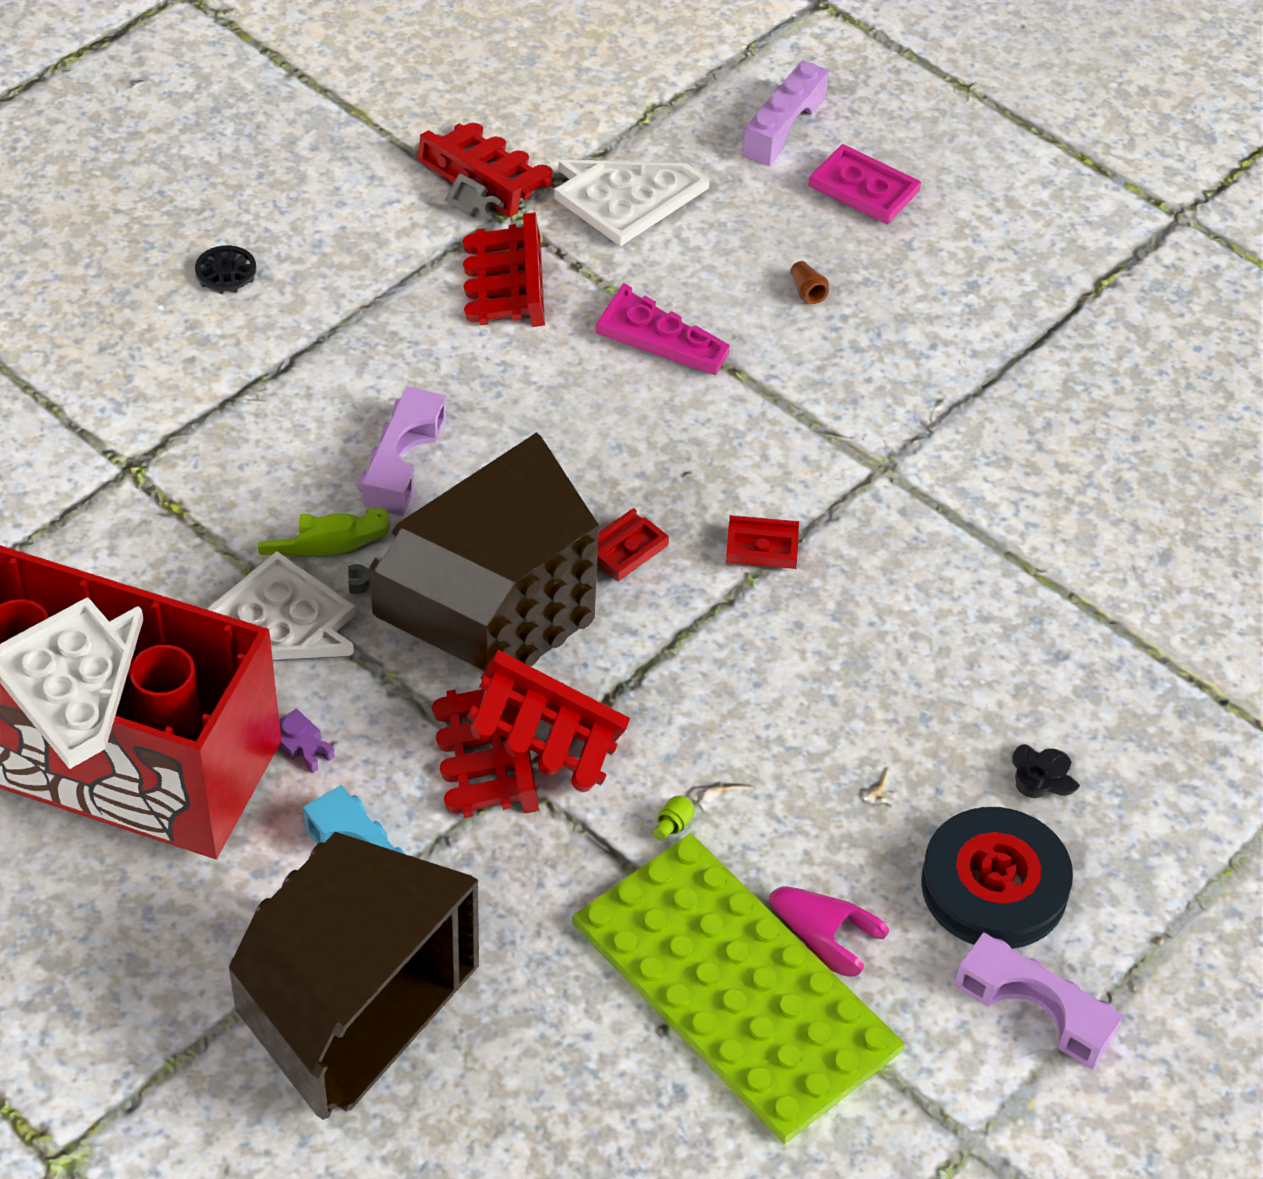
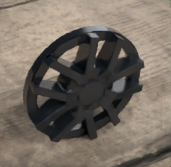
[195,245,257,294]

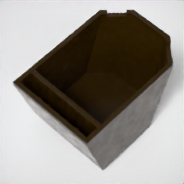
[369,432,599,670]
[229,832,479,1120]

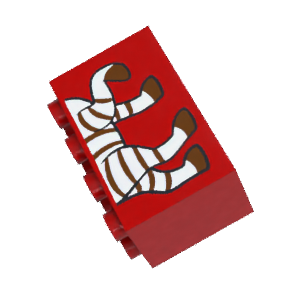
[0,545,281,860]

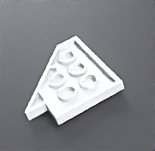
[554,159,710,247]
[207,551,356,660]
[0,597,143,769]

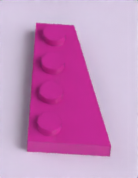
[596,283,730,376]

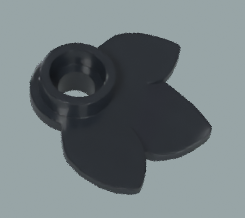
[1012,744,1080,798]

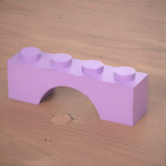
[742,60,829,166]
[359,386,446,516]
[954,932,1123,1070]

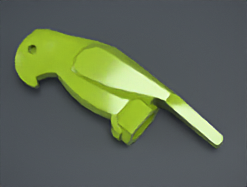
[258,507,390,557]

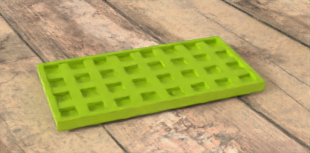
[572,833,905,1145]

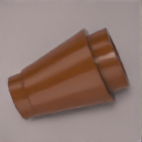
[790,261,829,304]

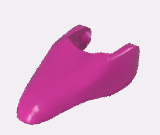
[769,886,889,977]

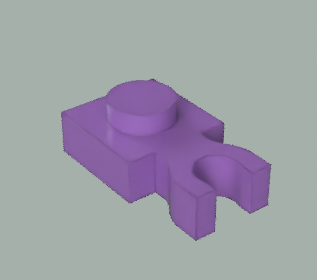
[279,708,335,773]

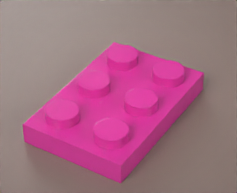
[808,144,921,225]

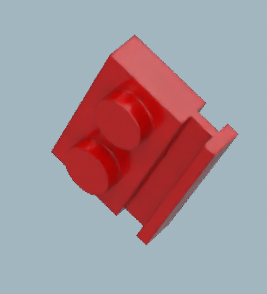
[597,508,669,582]
[726,515,799,569]

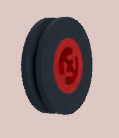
[921,807,1073,949]

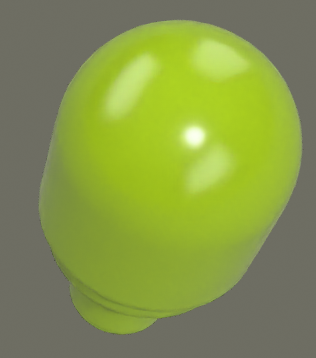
[653,795,695,841]

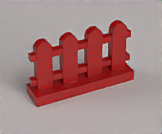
[417,123,553,218]
[462,212,545,327]
[467,650,630,792]
[432,689,540,818]

